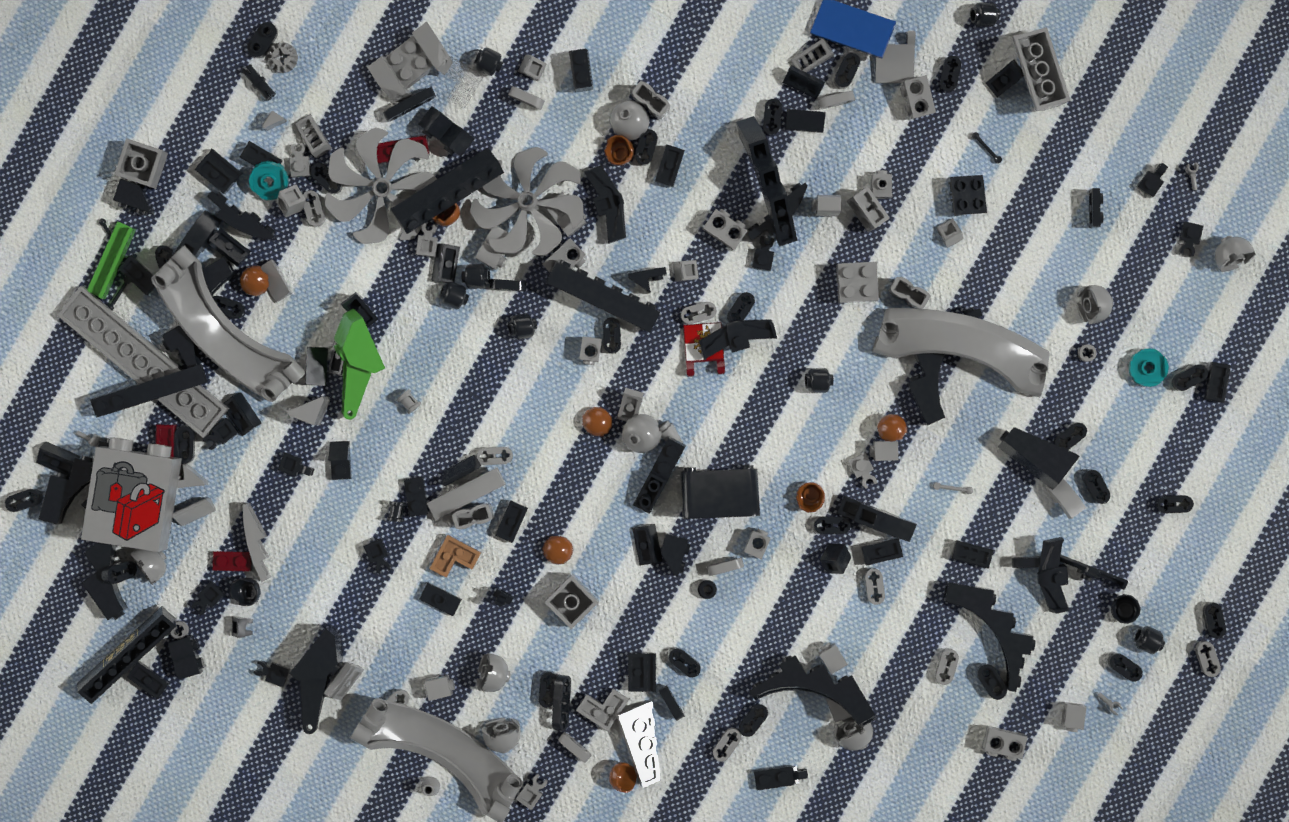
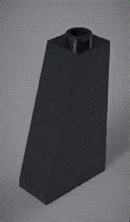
[998,427,1080,490]

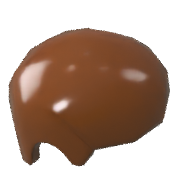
[604,135,634,166]
[432,203,460,227]
[240,266,269,296]
[582,407,612,437]
[877,414,907,442]
[796,482,825,513]
[542,536,573,565]
[609,762,637,793]

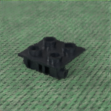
[948,175,987,216]

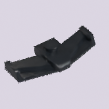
[583,165,626,244]
[698,319,777,360]
[1037,537,1070,614]
[1060,555,1128,590]

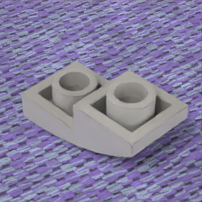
[1045,479,1086,519]

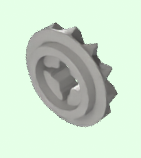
[267,42,298,73]

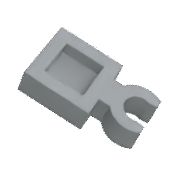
[289,143,311,178]
[416,223,438,257]
[848,452,877,489]
[516,773,548,810]

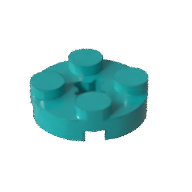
[249,161,289,200]
[1129,348,1169,387]

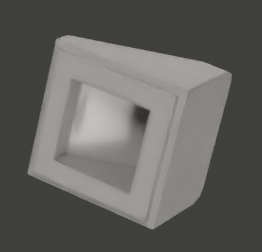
[518,55,546,81]
[262,111,287,131]
[936,218,963,248]
[673,260,699,282]

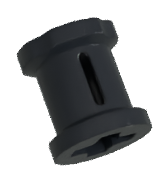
[387,501,406,522]

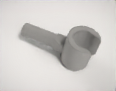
[1185,162,1199,190]
[76,431,104,447]
[1097,693,1122,715]

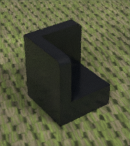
[820,543,851,574]

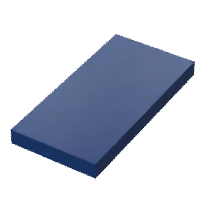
[810,0,896,59]

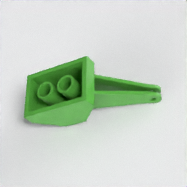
[334,309,385,420]

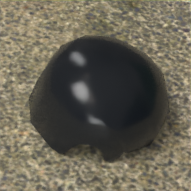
[229,577,261,606]
[1111,594,1141,624]

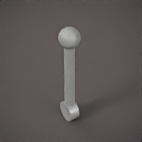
[933,482,973,494]

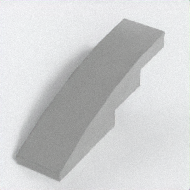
[427,467,506,520]
[242,503,271,582]

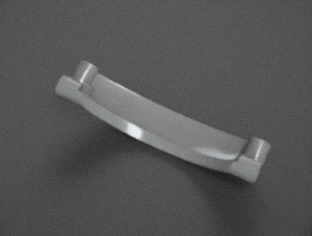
[151,245,306,402]
[872,308,1050,398]
[350,698,523,822]

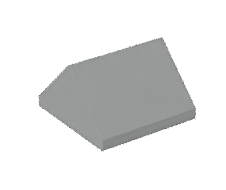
[287,396,330,425]

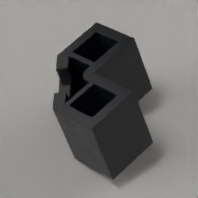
[418,106,475,157]

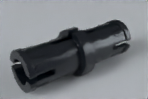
[242,64,276,101]

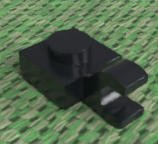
[1136,163,1168,198]
[278,452,315,477]
[493,587,515,607]

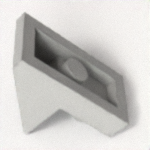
[617,388,644,422]
[177,464,208,488]

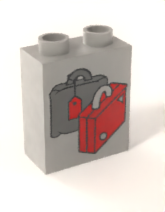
[81,437,182,552]

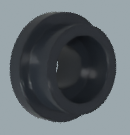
[698,580,717,599]

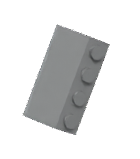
[1012,27,1071,111]

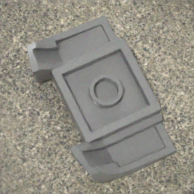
[367,21,453,103]

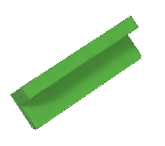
[87,221,136,299]

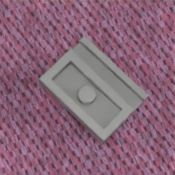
[324,662,364,700]

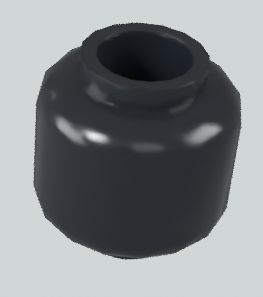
[970,2,1000,27]
[474,47,504,76]
[461,264,490,289]
[439,282,469,310]
[508,313,537,340]
[805,368,834,393]
[1134,626,1165,654]

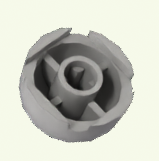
[610,100,649,140]
[1215,236,1256,272]
[1077,285,1113,324]
[622,414,662,453]
[130,549,167,585]
[477,653,510,692]
[833,716,873,751]
[482,718,521,753]

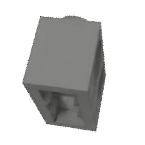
[900,75,936,119]
[847,187,890,232]
[703,209,748,251]
[542,238,586,272]
[982,726,1027,761]

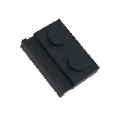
[194,148,243,194]
[628,653,656,692]

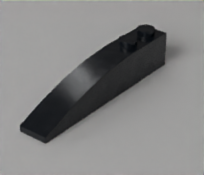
[90,364,208,418]

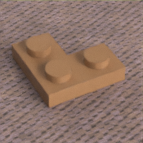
[429,535,482,578]

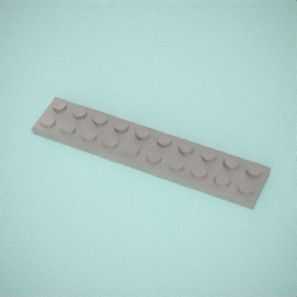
[57,286,229,438]

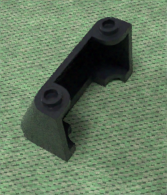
[681,465,760,519]

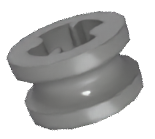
[1078,344,1097,362]
[170,621,189,639]

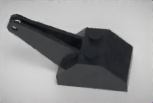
[289,625,343,734]

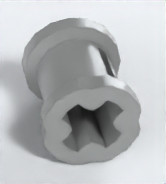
[396,389,422,414]

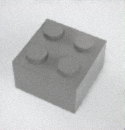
[114,138,168,189]
[836,262,879,303]
[544,573,599,629]

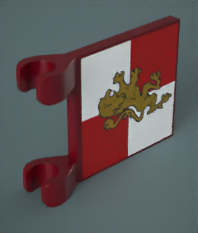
[683,322,725,377]

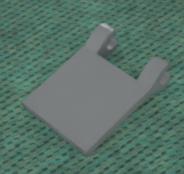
[875,31,916,83]

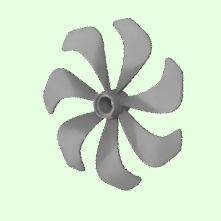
[325,127,437,244]
[470,147,584,256]

